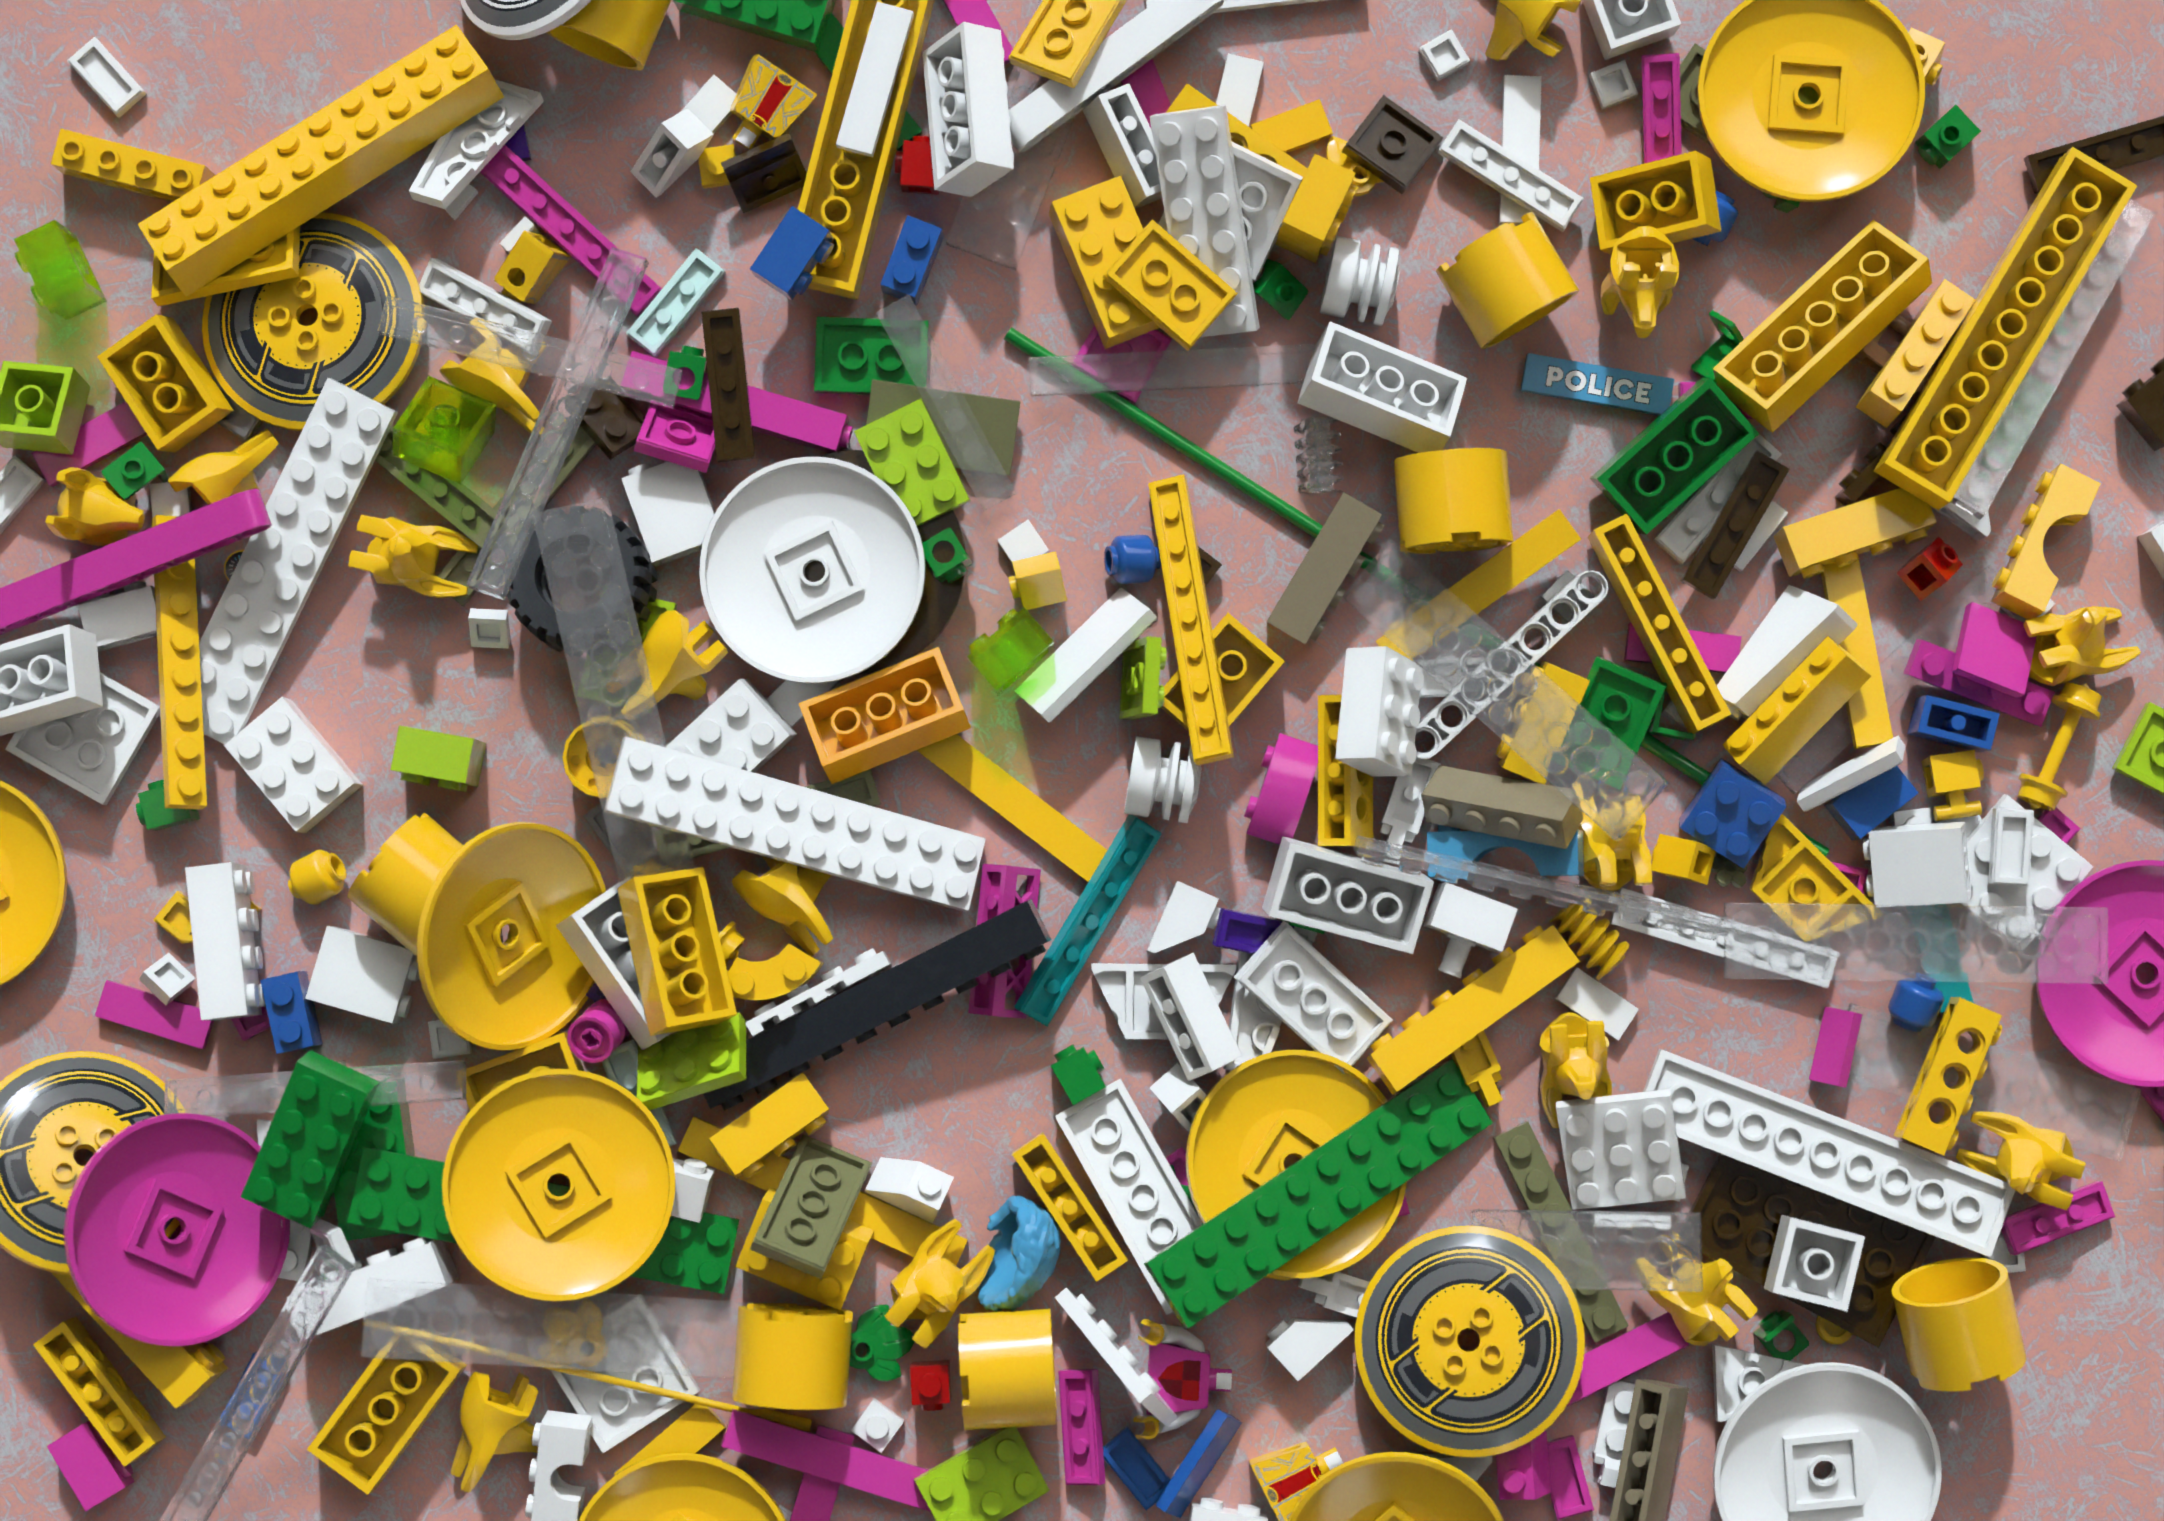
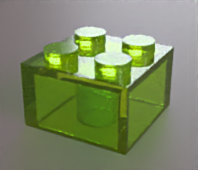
[14,220,107,320]
[393,375,497,485]
[967,607,1054,696]

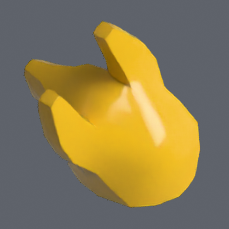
[1485,0,1581,61]
[1600,226,1679,338]
[439,319,547,436]
[168,429,279,506]
[45,467,145,546]
[348,515,479,598]
[2023,606,2141,686]
[605,610,728,719]
[1578,779,1652,893]
[731,856,833,956]
[1539,1012,1612,1128]
[1956,1111,2086,1210]
[885,1219,995,1349]
[1632,1233,1758,1346]
[450,1371,538,1493]

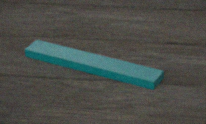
[1014,814,1162,1027]

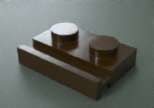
[721,132,807,214]
[563,372,645,460]

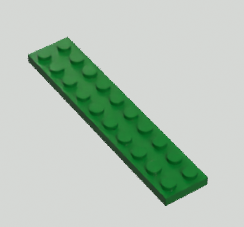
[1143,1059,1493,1329]
[347,1146,740,1294]

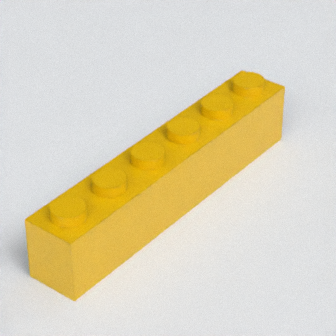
[1587,514,1731,734]
[1366,925,1580,1095]

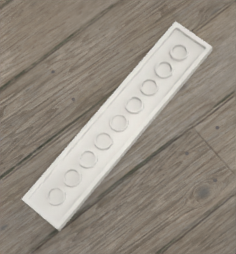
[199,378,398,744]
[604,736,986,912]
[1643,1049,2015,1257]

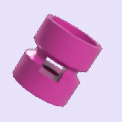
[567,999,630,1063]

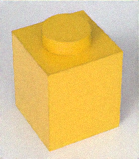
[1008,551,1068,611]
[1651,834,1716,885]

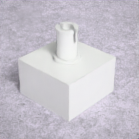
[1423,882,1518,978]

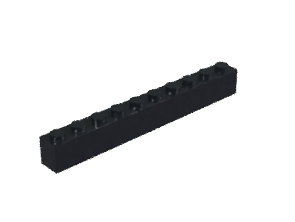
[703,899,1052,1111]

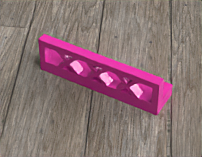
[968,864,1041,1019]

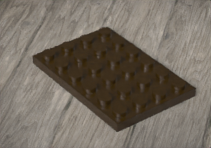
[1675,1154,1936,1348]

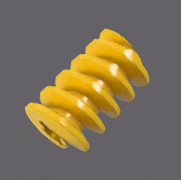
[1548,895,1630,980]

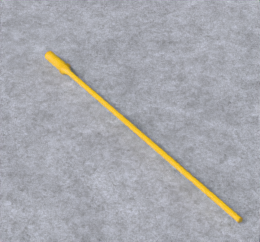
[362,1318,812,1432]

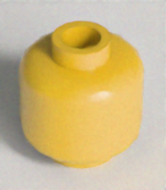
[288,849,347,905]

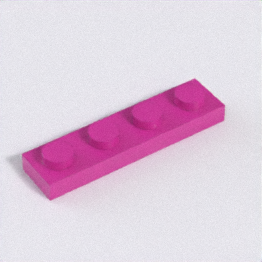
[1903,639,2055,727]

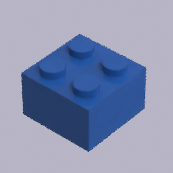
[1679,758,1786,869]

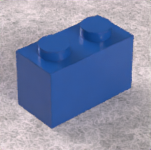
[750,206,834,300]
[880,215,944,306]
[1907,695,2000,753]
[1824,766,1919,841]
[260,971,323,1054]

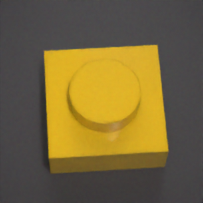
[698,144,736,189]

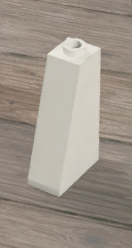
[1717,585,1858,721]

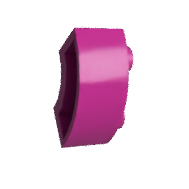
[1244,733,1318,845]

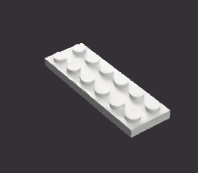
[1150,105,1260,337]
[1055,1079,1203,1315]

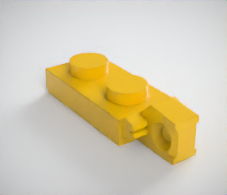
[1451,1030,1503,1107]

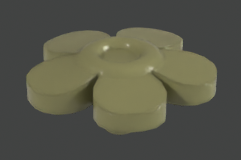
[1711,853,1747,888]

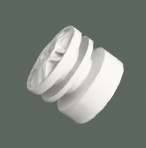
[1320,236,1400,326]
[1124,736,1202,823]

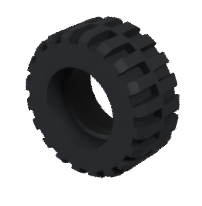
[505,506,658,657]

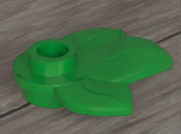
[849,1304,915,1381]

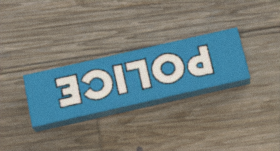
[1520,353,1674,416]

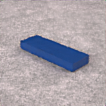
[1156,1409,1242,1518]

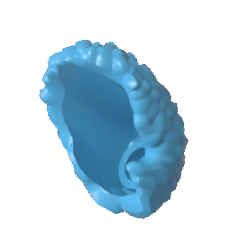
[978,1196,1061,1312]

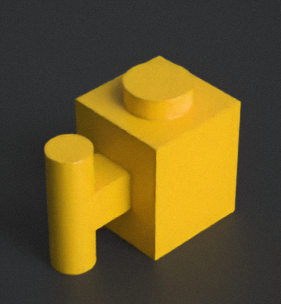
[1921,750,1984,821]

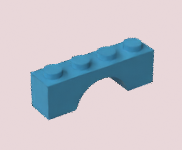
[1427,825,1584,878]

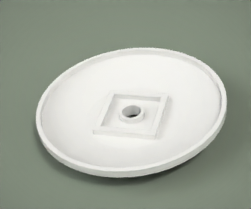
[699,457,926,683]
[1713,1362,1942,1521]

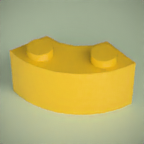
[728,943,824,1000]

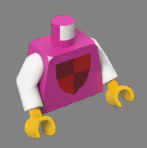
[1133,1319,1232,1440]

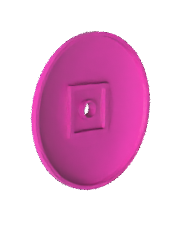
[2035,860,2164,1087]
[64,1113,290,1346]

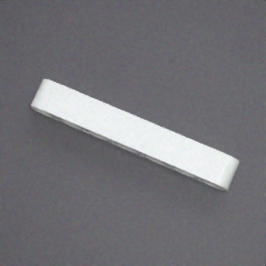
[1008,0,1225,153]
[1416,570,1608,759]

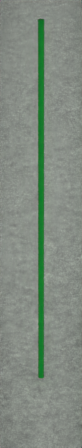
[1004,327,1829,857]

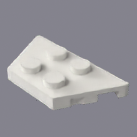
[1091,963,1236,1040]

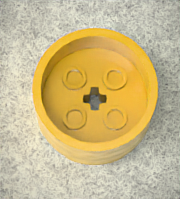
[546,0,671,71]
[1436,212,1580,349]
[1394,448,1513,554]
[347,812,463,957]
[1892,1257,2026,1392]
[732,1303,853,1410]
[958,1309,1057,1430]

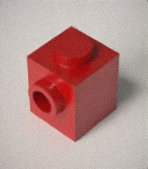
[895,136,939,195]
[1897,536,1963,601]
[910,1360,952,1411]

